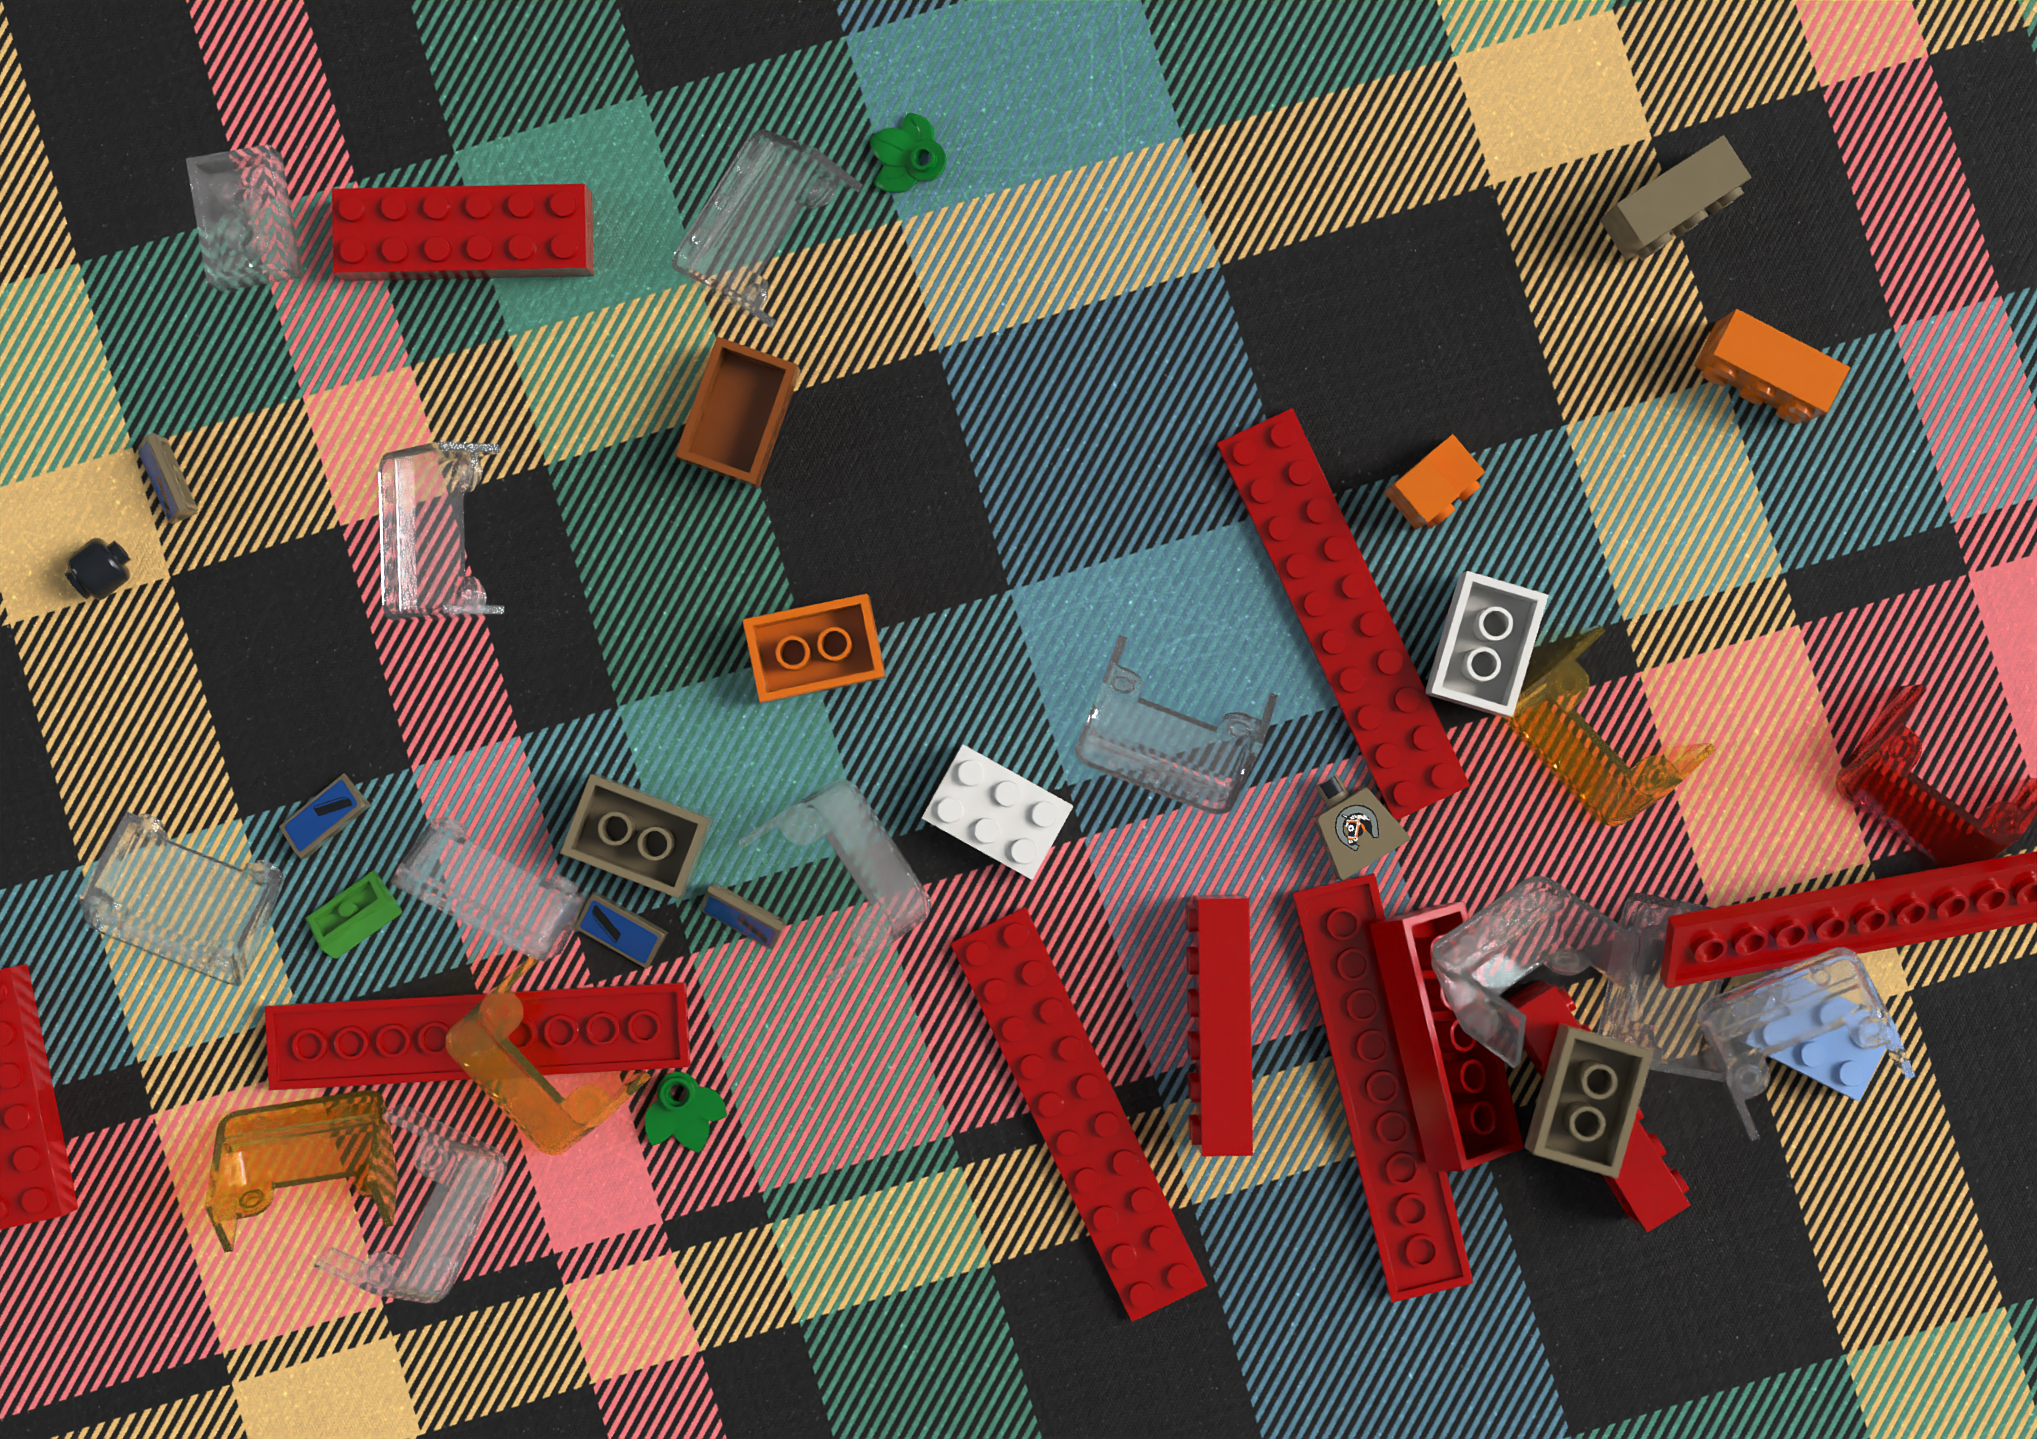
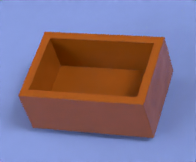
[675,336,801,489]

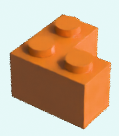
[1384,434,1485,530]

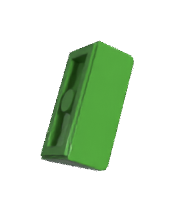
[305,870,402,959]

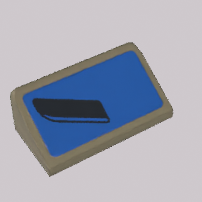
[138,433,198,524]
[279,773,371,859]
[701,883,787,949]
[575,892,668,969]

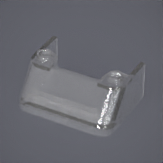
[672,129,863,328]
[378,441,505,620]
[1075,635,1278,814]
[737,779,931,984]
[391,815,591,961]
[1431,876,1636,1068]
[1698,947,1915,1141]
[314,1103,507,1304]

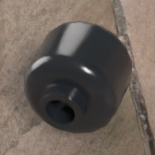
[64,538,131,600]

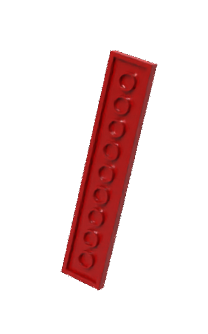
[1216,408,1470,821]
[1660,851,2037,989]
[1292,873,1473,1303]
[950,907,1207,1322]
[265,982,691,1091]

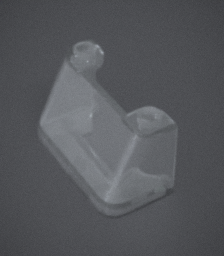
[78,811,284,986]
[1598,893,1731,1083]

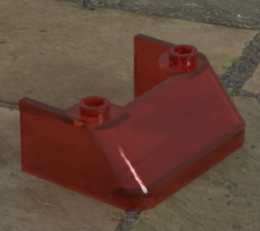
[1836,684,2037,868]

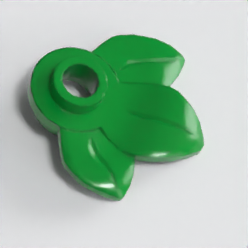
[870,113,947,193]
[645,1071,727,1153]

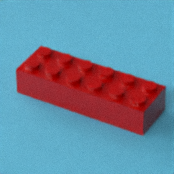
[332,184,594,281]
[1185,894,1253,1157]
[1369,901,1524,1172]
[0,964,79,1230]
[1497,980,1691,1232]

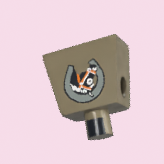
[1313,774,1411,881]

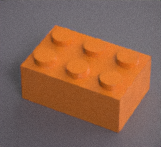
[1694,309,1851,424]
[743,594,886,704]

